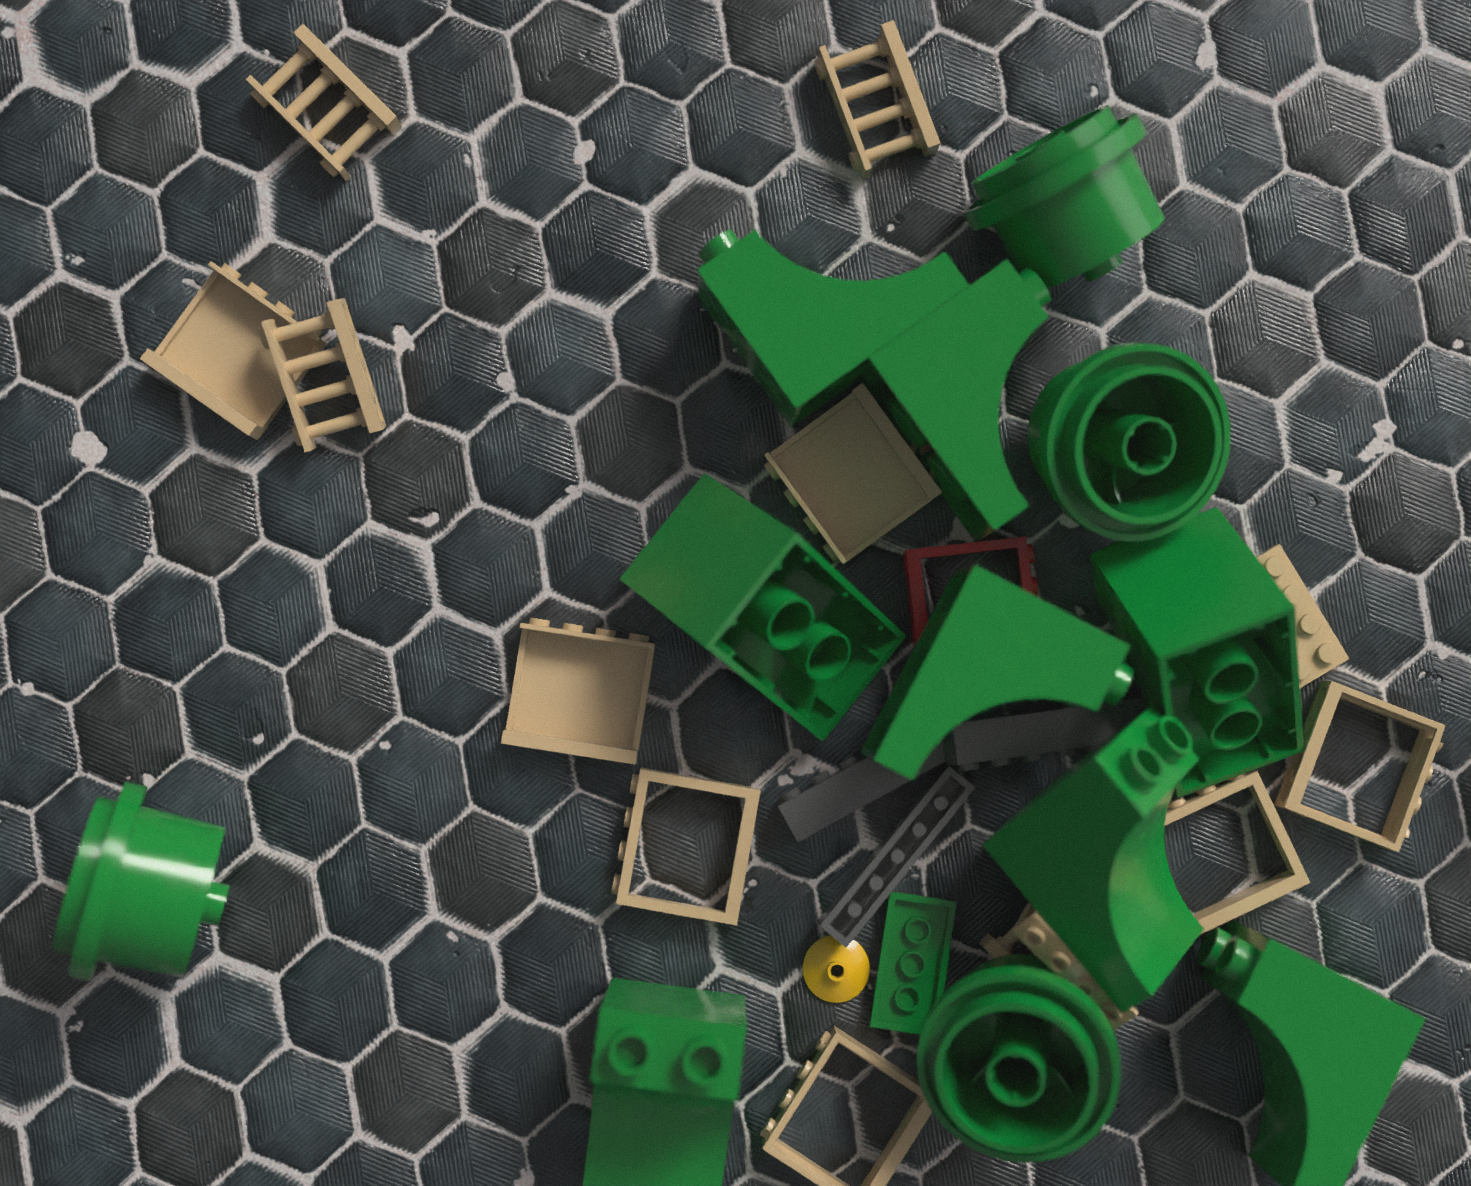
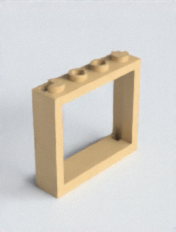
[1274,681,1446,852]
[611,767,761,925]
[1164,770,1310,934]
[760,1026,932,1186]

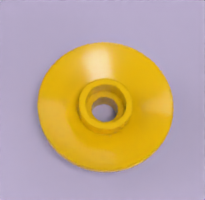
[803,935,870,1003]

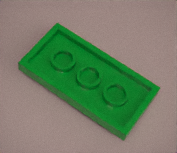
[869,891,957,1035]

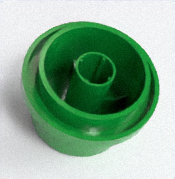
[963,105,1165,289]
[1028,343,1231,541]
[52,781,229,981]
[917,954,1120,1162]

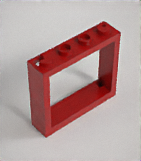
[903,536,1038,647]

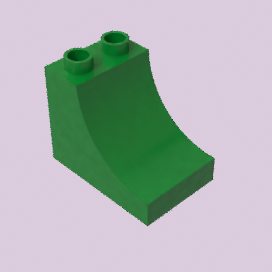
[697,230,970,428]
[859,260,1051,542]
[620,473,906,742]
[1090,507,1304,798]
[860,565,1134,780]
[982,704,1204,1014]
[1197,920,1426,1186]
[583,978,747,1186]

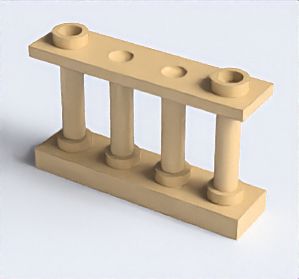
[814,20,940,180]
[246,24,403,182]
[259,298,387,452]

